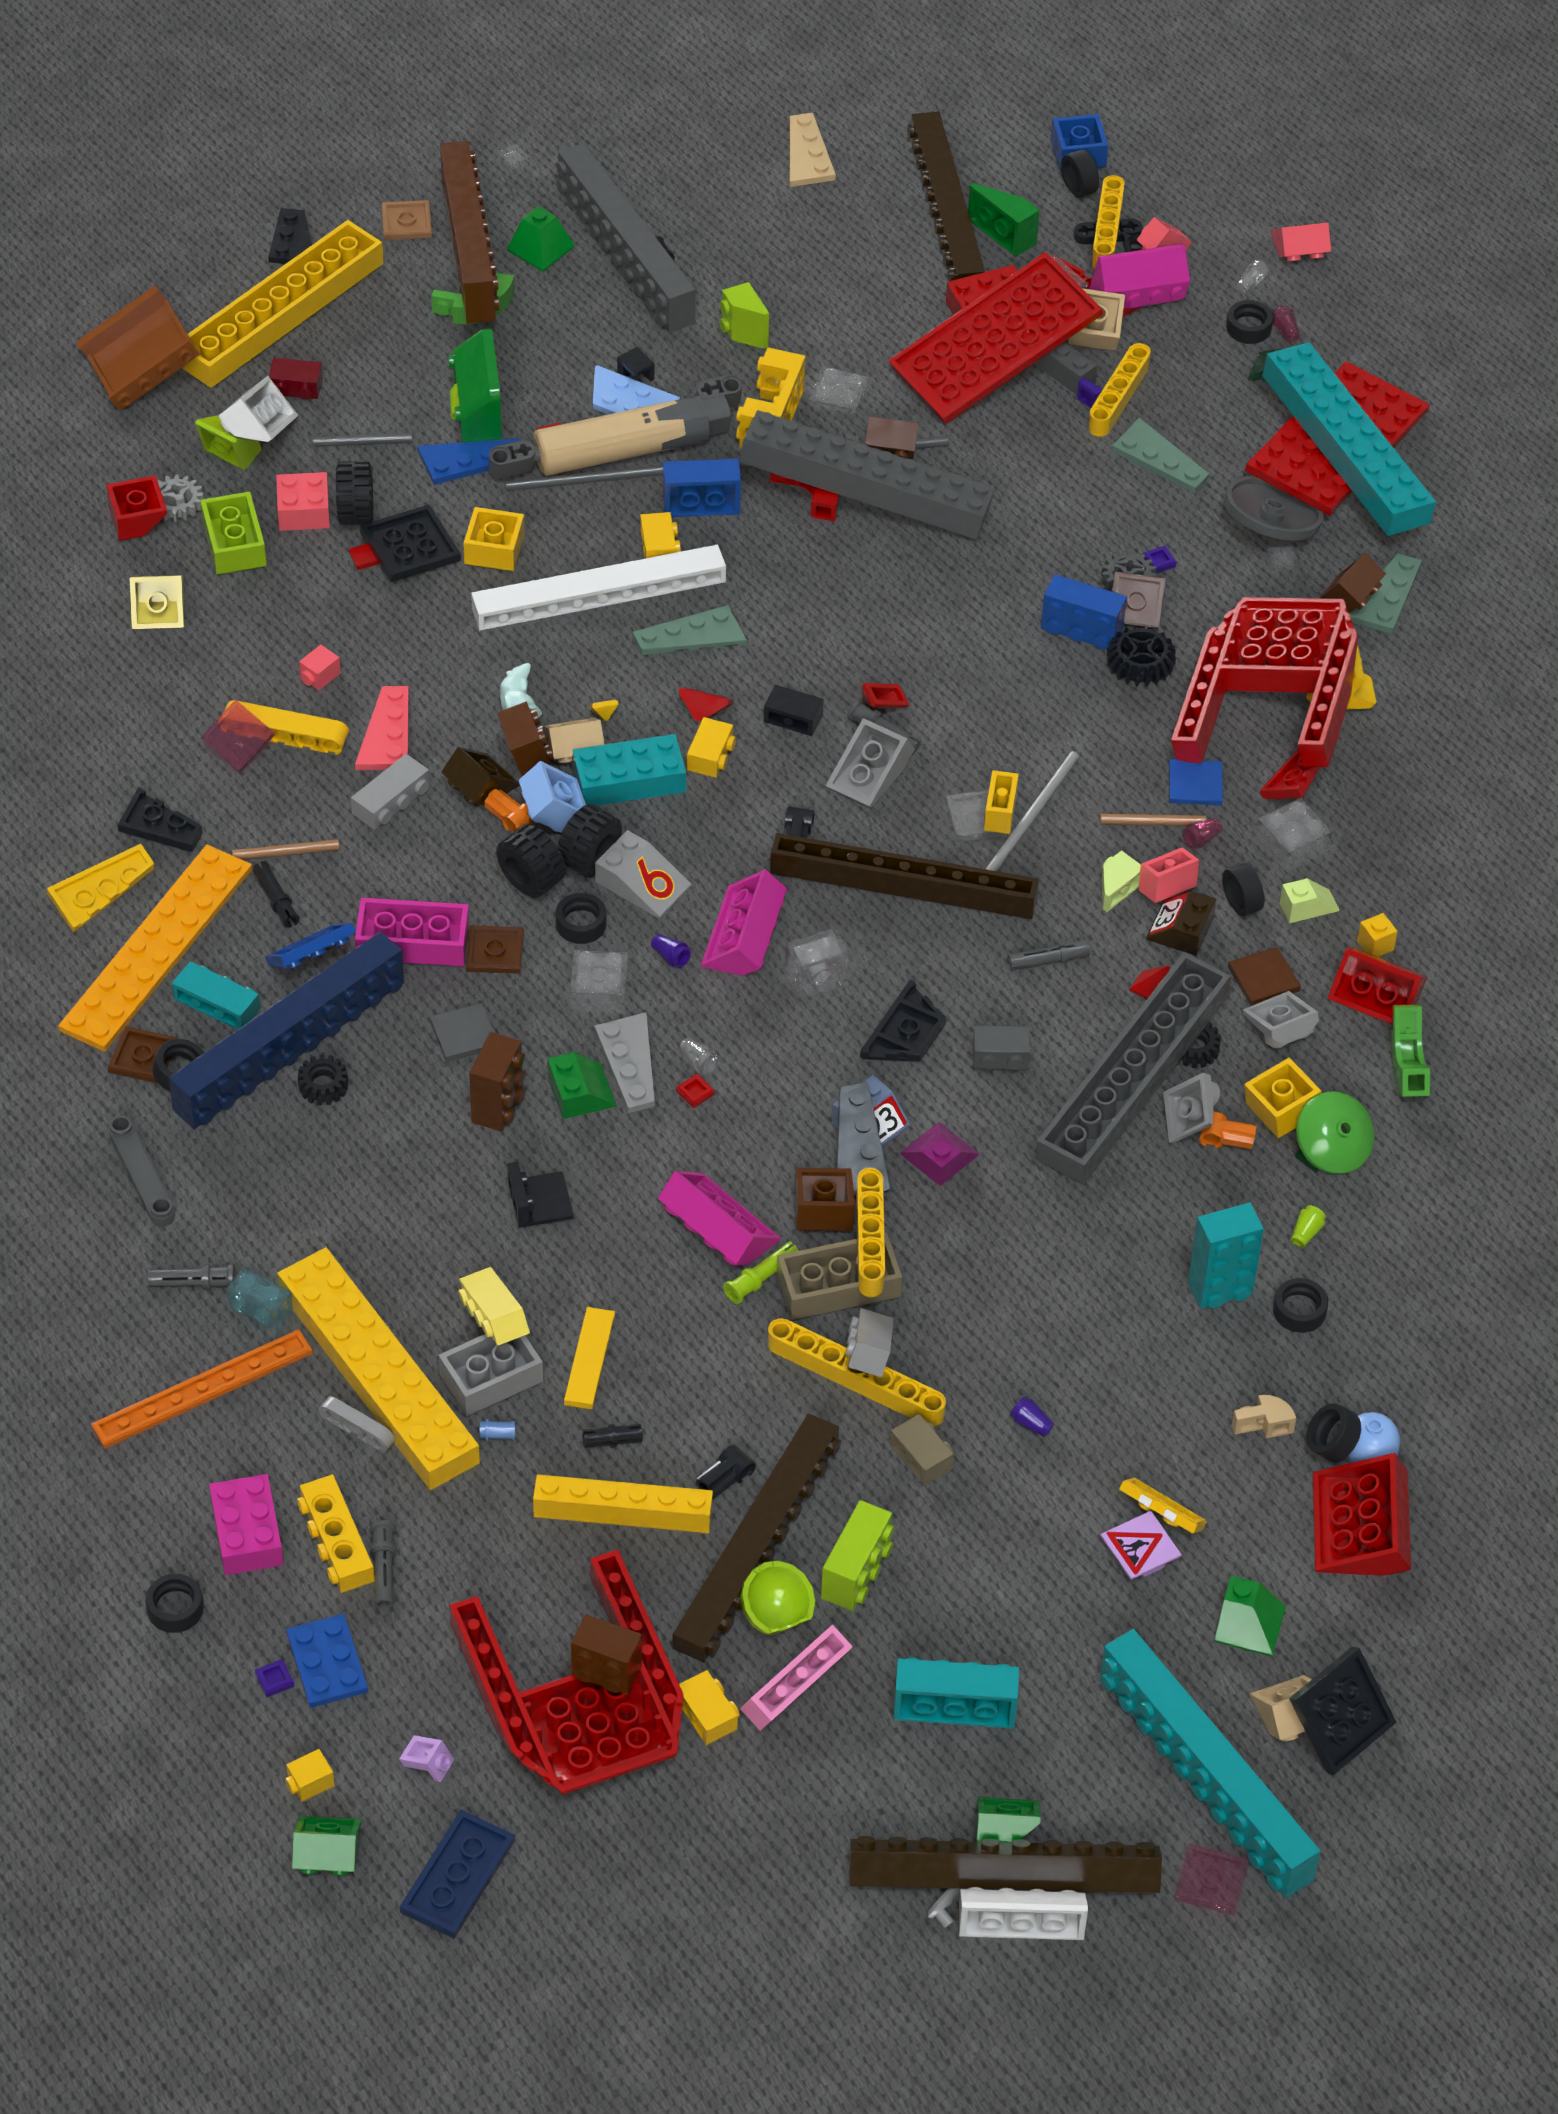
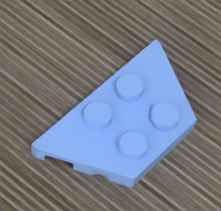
[593,365,680,415]

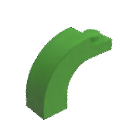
[431,273,515,324]
[1391,1005,1430,1097]

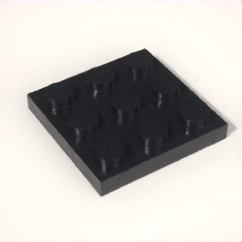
[360,505,461,582]
[1289,1647,1397,1775]

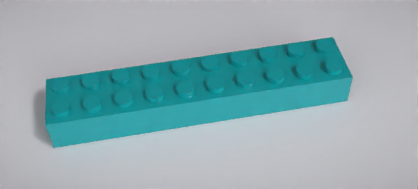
[1262,342,1436,536]
[1100,1629,1321,1898]

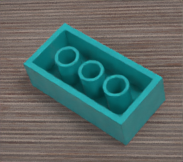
[572,734,686,806]
[1188,1202,1264,1309]
[894,1657,1019,1729]

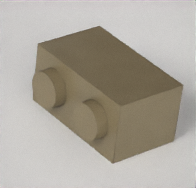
[890,1414,954,1485]

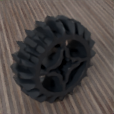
[1107,625,1176,687]

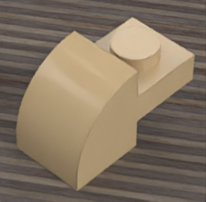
[1232,1395,1296,1438]

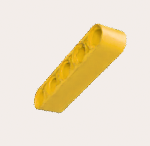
[1092,175,1124,269]
[1088,343,1151,437]
[219,701,349,755]
[857,1168,885,1297]

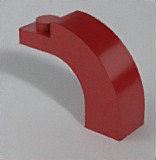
[770,472,839,522]

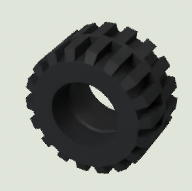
[336,461,373,525]
[557,804,623,878]
[496,824,566,898]

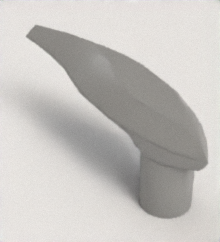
[928,1888,961,1929]

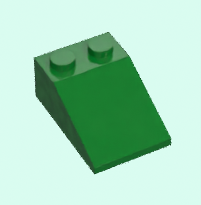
[968,183,1040,257]

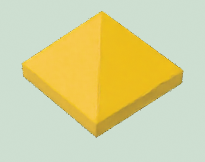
[590,700,619,721]

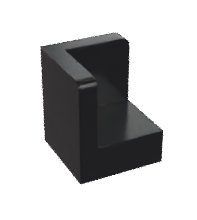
[617,347,655,382]

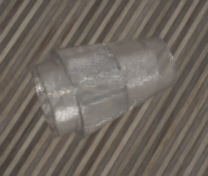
[1235,259,1269,294]
[680,1038,718,1074]

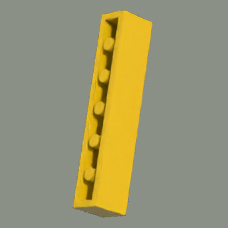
[533,1474,713,1533]

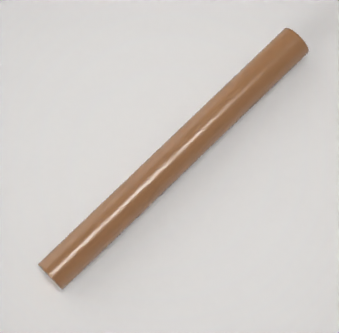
[1100,814,1206,826]
[232,839,340,860]

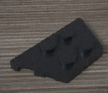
[860,980,946,1061]

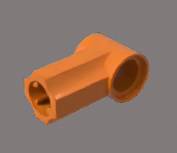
[484,789,536,832]
[1199,1112,1257,1150]

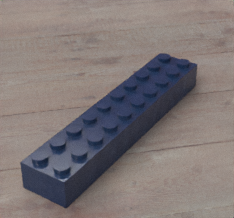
[169,931,404,1129]

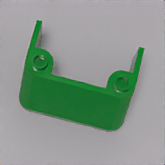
[448,329,502,443]

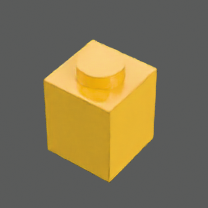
[1357,913,1398,957]
[284,1749,335,1802]

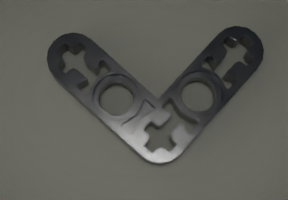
[1074,218,1143,252]

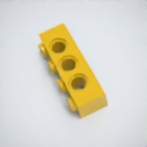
[297,1474,375,1593]

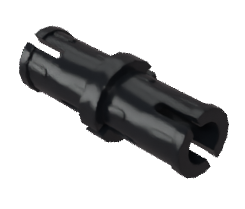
[582,1423,643,1448]

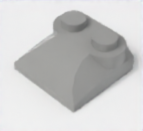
[1243,991,1319,1048]
[1163,1073,1220,1143]

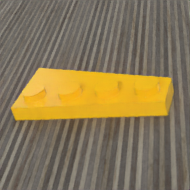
[47,844,154,932]

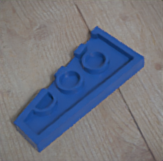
[417,438,521,485]

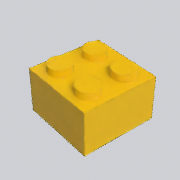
[464,507,525,571]
[1244,1058,1322,1138]

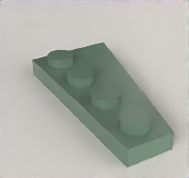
[1112,418,1209,493]
[1349,553,1422,634]
[633,605,747,655]

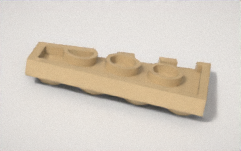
[790,113,836,187]

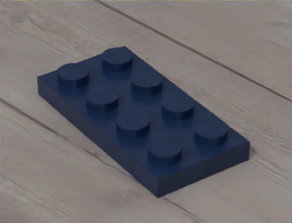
[400,1810,515,1939]

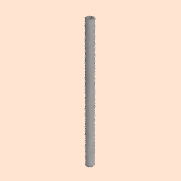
[986,751,1079,871]

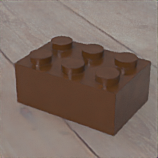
[469,1032,526,1132]

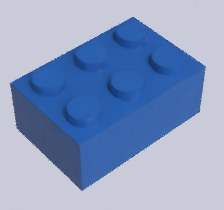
[663,459,741,517]
[1041,574,1127,649]

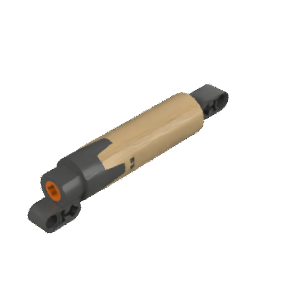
[488,375,743,478]

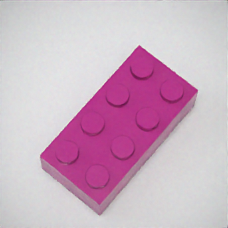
[355,898,470,967]

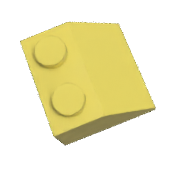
[130,575,184,629]

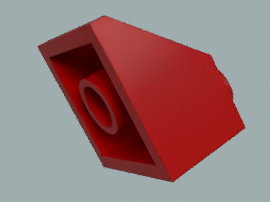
[106,475,167,541]

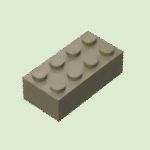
[776,1232,903,1320]

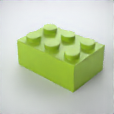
[200,492,267,575]
[821,1500,895,1612]

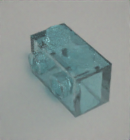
[227,1268,293,1331]

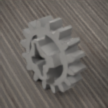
[157,475,204,522]

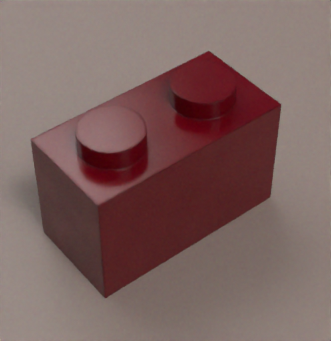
[269,358,323,399]

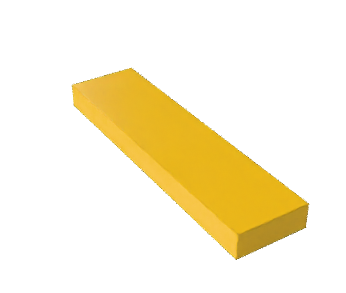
[564,1307,615,1410]

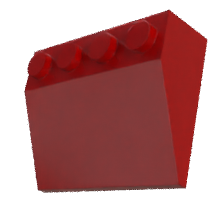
[1313,1453,1411,1576]

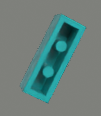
[172,961,260,1030]

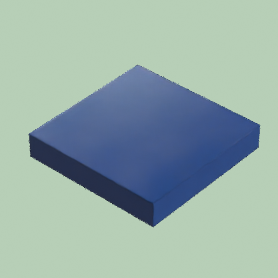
[1169,759,1223,805]

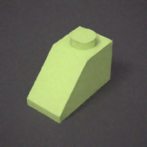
[1102,850,1141,912]
[1279,878,1339,923]

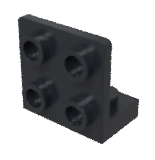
[507,1162,573,1228]

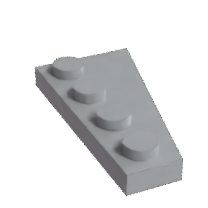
[594,1012,655,1113]

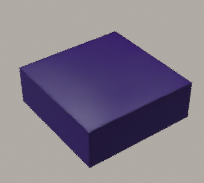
[1077,378,1102,408]
[1143,546,1177,574]
[255,1659,294,1698]

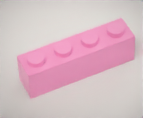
[740,1624,853,1731]

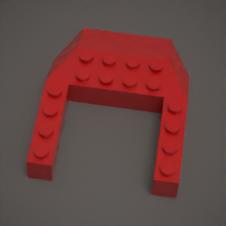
[1171,597,1358,767]
[449,1549,683,1795]

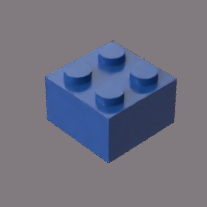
[1051,114,1108,171]

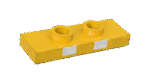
[1119,1477,1207,1533]

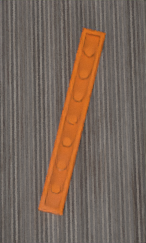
[91,1329,313,1449]

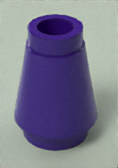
[651,934,691,968]
[1010,1397,1054,1437]

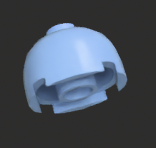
[1347,1412,1401,1463]

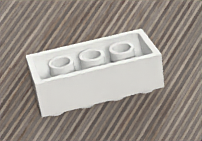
[219,376,298,442]
[959,1887,1088,1940]

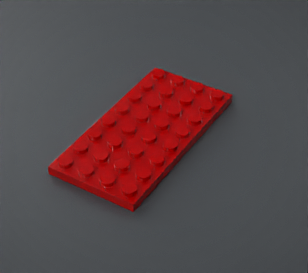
[888,252,1103,424]
[1245,361,1430,516]

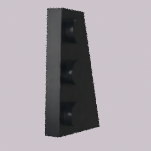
[268,208,312,264]
[118,787,203,852]

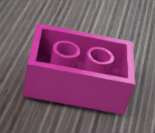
[209,1474,283,1575]

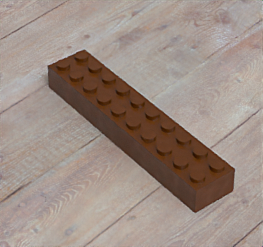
[440,141,500,323]

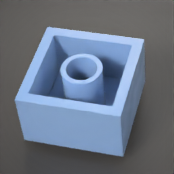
[519,761,586,833]

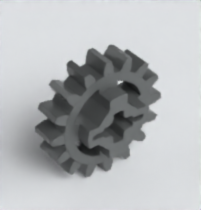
[1101,551,1157,590]

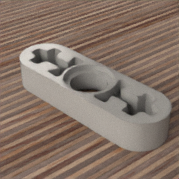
[318,1396,395,1453]

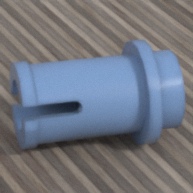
[479,1419,515,1441]

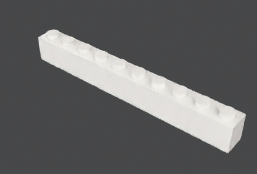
[471,545,726,631]

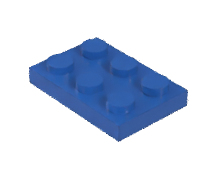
[265,923,356,969]
[286,1613,368,1708]

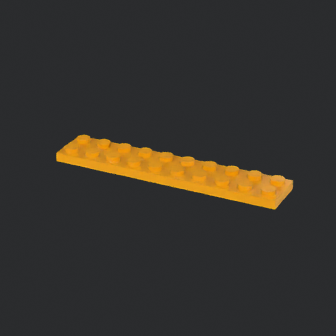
[58,844,252,1052]

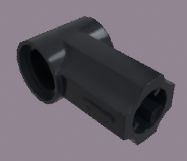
[784,806,815,838]
[696,1444,756,1499]

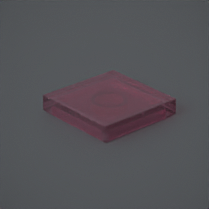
[201,699,275,773]
[1174,1844,1249,1916]

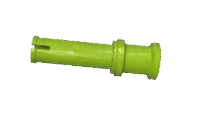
[723,1242,799,1305]

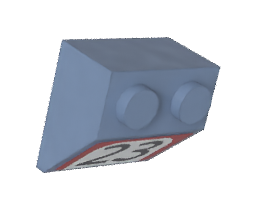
[832,1075,910,1147]

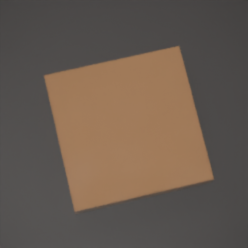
[382,200,432,240]

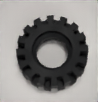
[1179,1022,1221,1068]
[298,1054,348,1106]

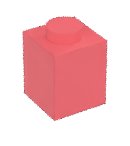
[299,645,341,690]

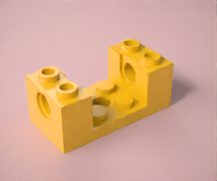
[736,347,806,449]

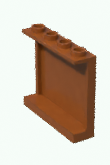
[76,285,200,410]

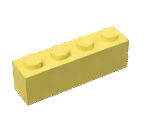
[458,1267,530,1345]

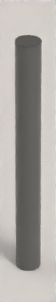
[313,433,413,447]

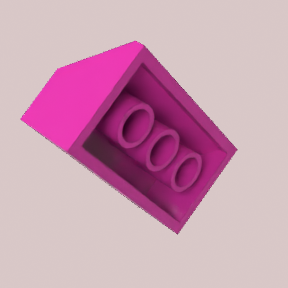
[1089,244,1190,308]
[701,869,787,976]
[658,1171,781,1266]

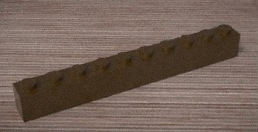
[908,111,985,281]
[770,833,1039,919]
[672,1413,841,1663]
[849,1836,1162,1893]

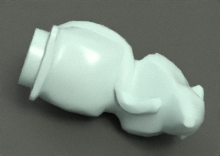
[500,663,542,717]

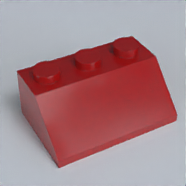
[1327,947,1428,1024]

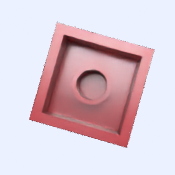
[276,472,330,531]

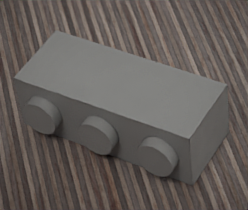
[351,754,430,830]
[845,1308,893,1377]

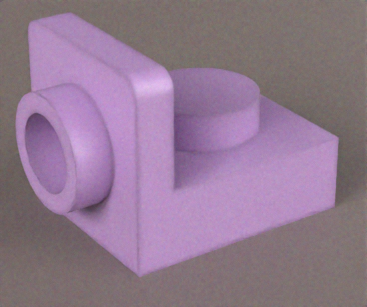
[399,1735,454,1782]

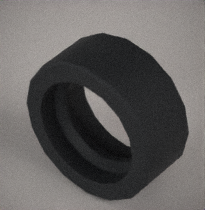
[1061,149,1099,198]
[1226,300,1273,344]
[1222,863,1265,916]
[556,893,606,944]
[152,1039,204,1091]
[1273,1278,1328,1333]
[1306,1403,1361,1462]
[145,1574,204,1633]

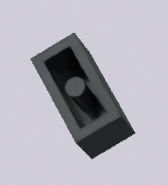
[764,685,824,736]

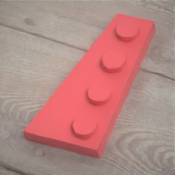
[355,686,409,770]

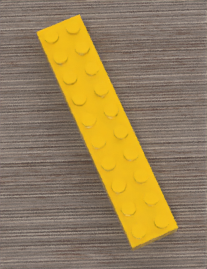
[182,220,384,388]
[277,1247,480,1490]

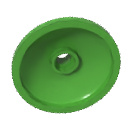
[1296,1092,1375,1174]

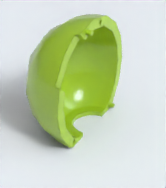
[740,1561,815,1635]

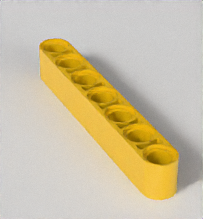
[768,1318,946,1426]

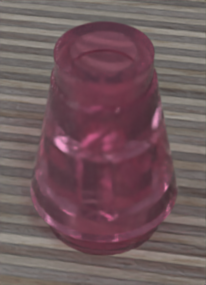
[1272,305,1300,342]
[1183,818,1223,848]

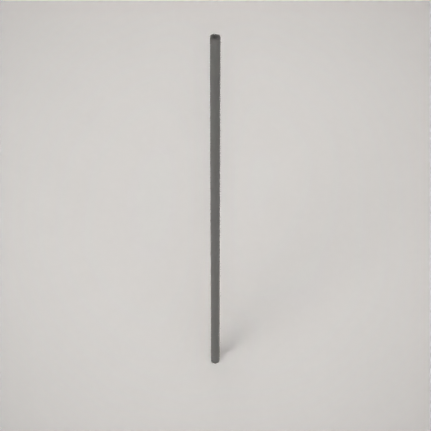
[505,436,949,491]

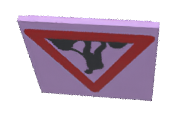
[1100,1511,1182,1580]

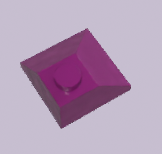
[900,1122,979,1186]

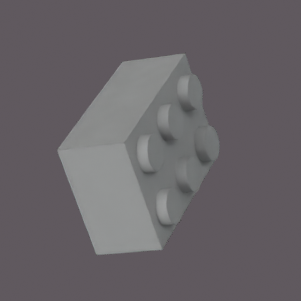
[438,1334,543,1417]

